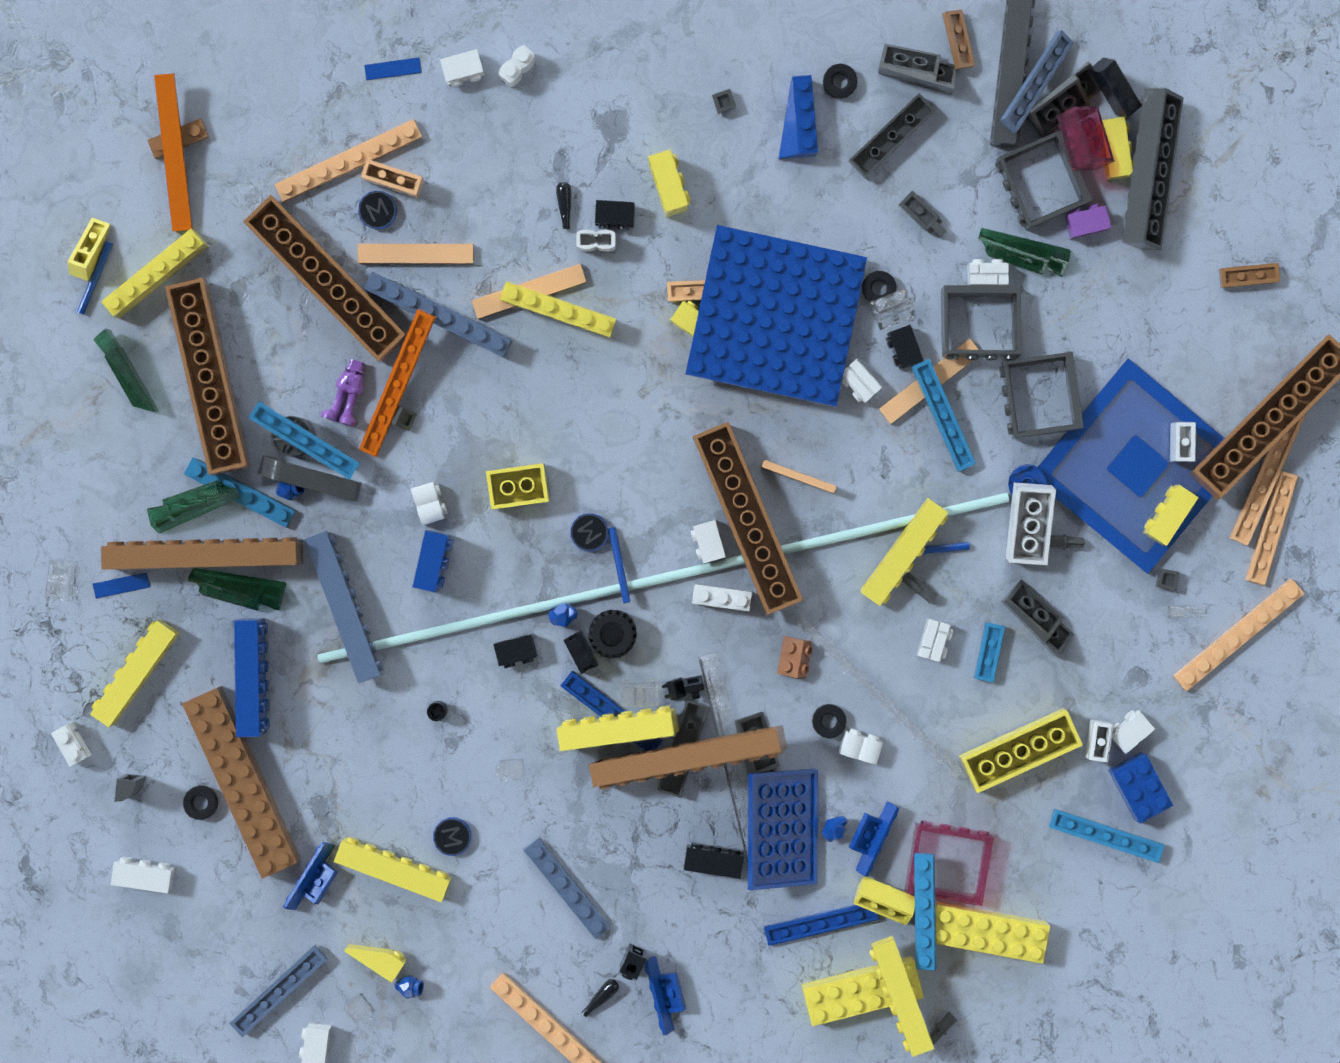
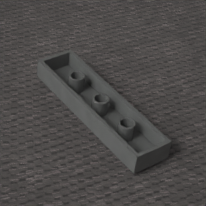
[848,93,936,179]
[657,699,710,798]

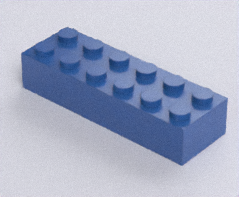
[234,618,270,737]

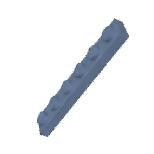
[1000,30,1074,133]
[524,837,611,939]
[229,945,328,1037]

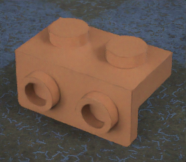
[777,636,813,679]

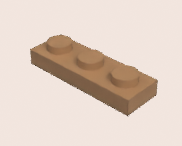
[942,9,976,70]
[147,118,209,159]
[1219,263,1280,288]

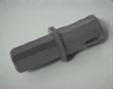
[1050,534,1085,549]
[902,572,938,604]
[929,1011,958,1045]

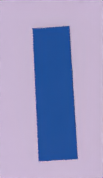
[364,57,421,80]
[93,572,150,598]

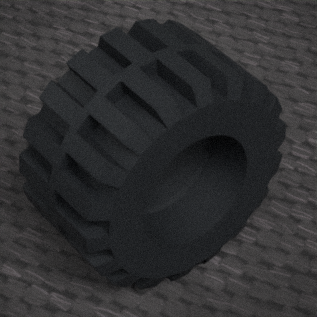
[588,609,637,659]

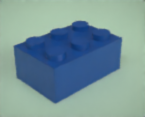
[412,530,454,592]
[1108,752,1174,824]

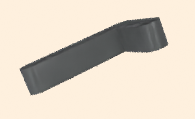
[258,455,362,501]

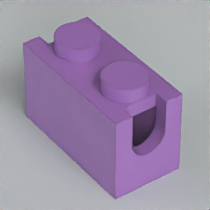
[1065,204,1111,239]

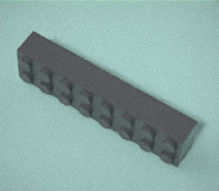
[1122,88,1184,250]

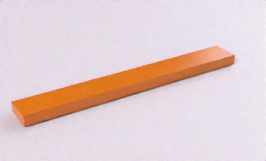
[154,73,193,231]
[359,309,436,457]

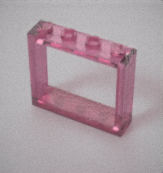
[904,820,994,906]

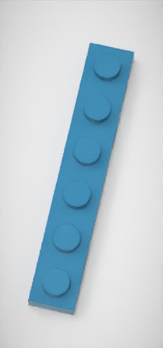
[911,359,976,472]
[248,401,360,480]
[184,457,296,528]
[1048,809,1165,863]
[914,853,937,971]

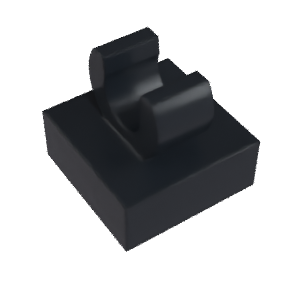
[683,675,704,699]
[662,677,687,701]

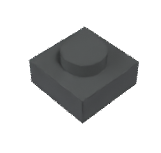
[712,89,736,114]
[391,406,417,431]
[1155,568,1180,591]

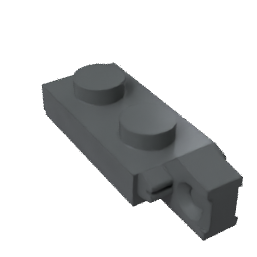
[898,191,946,238]

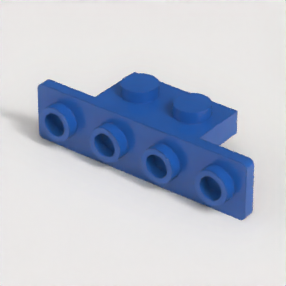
[849,801,899,877]
[283,842,338,910]
[645,956,686,1036]

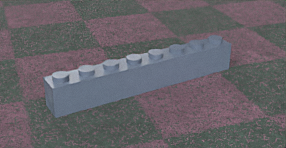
[364,272,513,358]
[304,531,384,684]

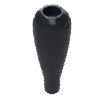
[556,182,572,229]
[581,979,619,1017]

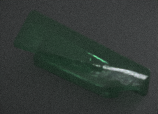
[978,228,1071,277]
[93,328,159,413]
[147,480,241,533]
[188,568,286,611]

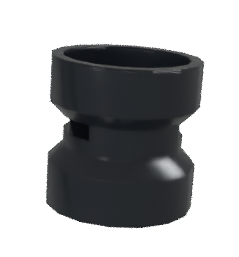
[427,701,448,722]

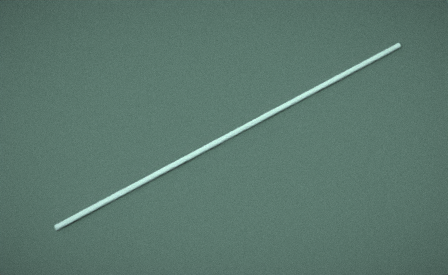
[318,493,1009,664]

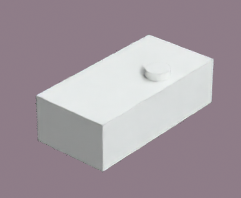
[1006,483,1056,565]

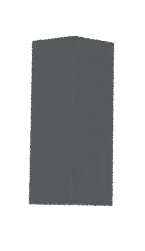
[878,44,957,95]
[1027,61,1101,138]
[1001,579,1074,657]
[734,711,780,776]

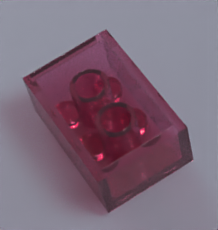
[1057,107,1115,171]

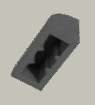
[114,774,146,802]

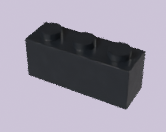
[1089,57,1142,118]
[683,842,744,879]

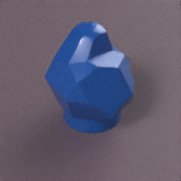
[276,482,304,501]
[549,603,578,627]
[821,816,847,842]
[394,975,424,999]

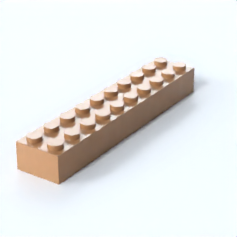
[243,195,407,363]
[165,277,251,476]
[1189,334,1340,500]
[693,422,803,615]
[101,537,303,570]
[182,686,301,879]
[589,725,787,789]

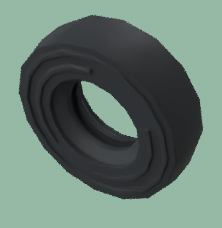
[823,63,858,99]
[862,271,897,305]
[812,704,847,739]
[183,785,218,820]

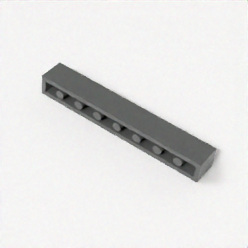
[990,0,1036,147]

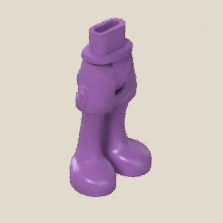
[321,359,365,427]

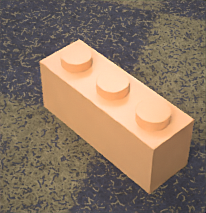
[361,159,425,199]

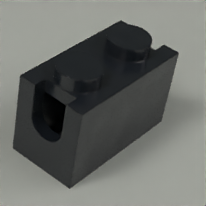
[595,200,635,231]
[885,324,924,370]
[563,630,599,674]
[493,634,537,669]
[619,943,647,980]

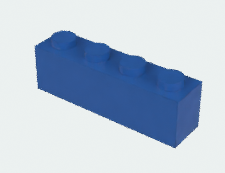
[778,75,818,159]

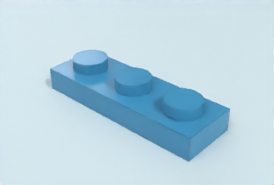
[974,622,1005,682]

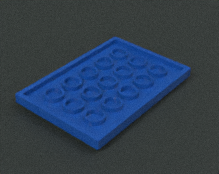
[748,769,818,891]

